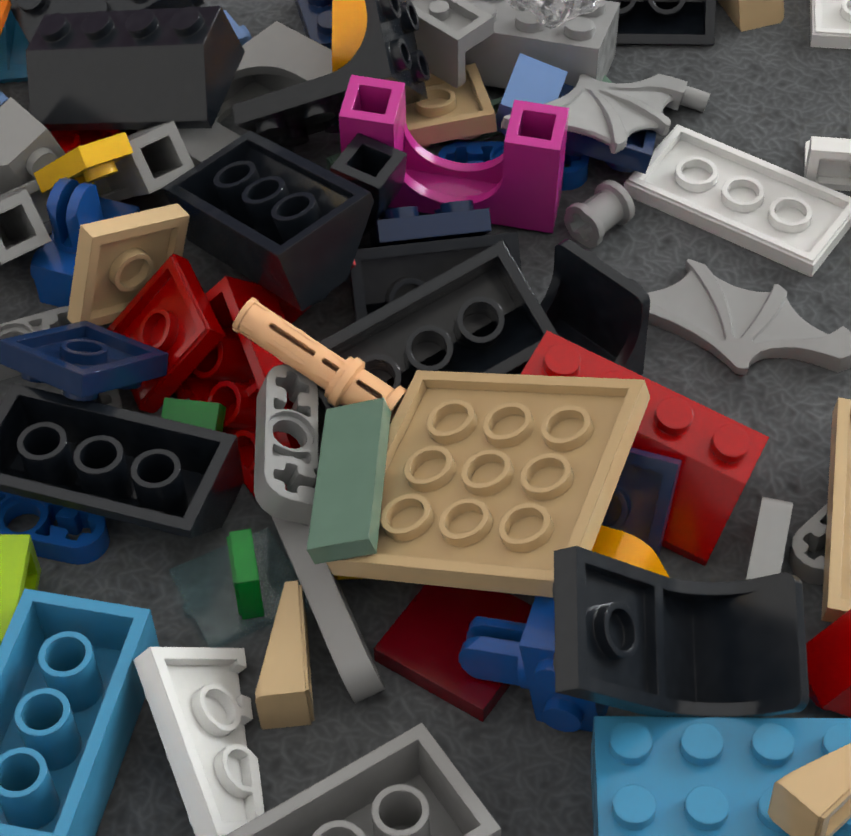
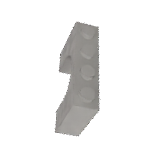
[137,21,333,166]
[0,121,195,265]

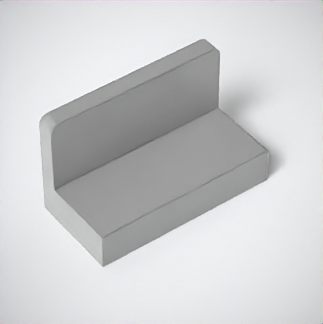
[410,0,494,88]

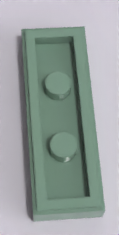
[307,398,391,564]

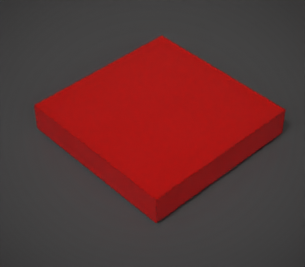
[107,253,225,413]

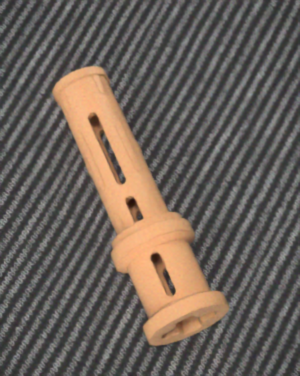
[232,297,407,422]

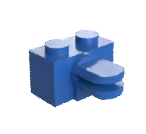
[30,177,140,307]
[458,596,609,732]

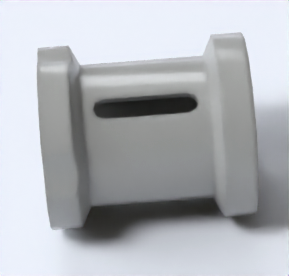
[564,179,635,248]

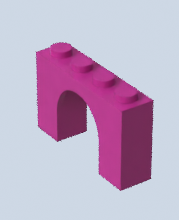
[339,75,569,233]

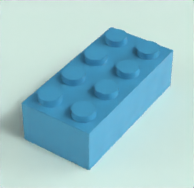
[0,588,160,836]
[590,716,851,836]

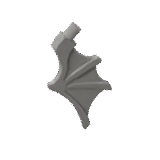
[501,74,711,154]
[647,259,851,375]

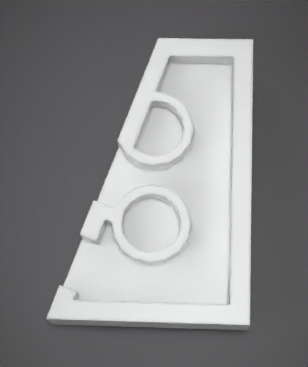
[133,647,265,836]

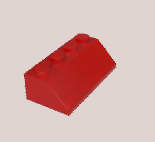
[520,331,769,566]

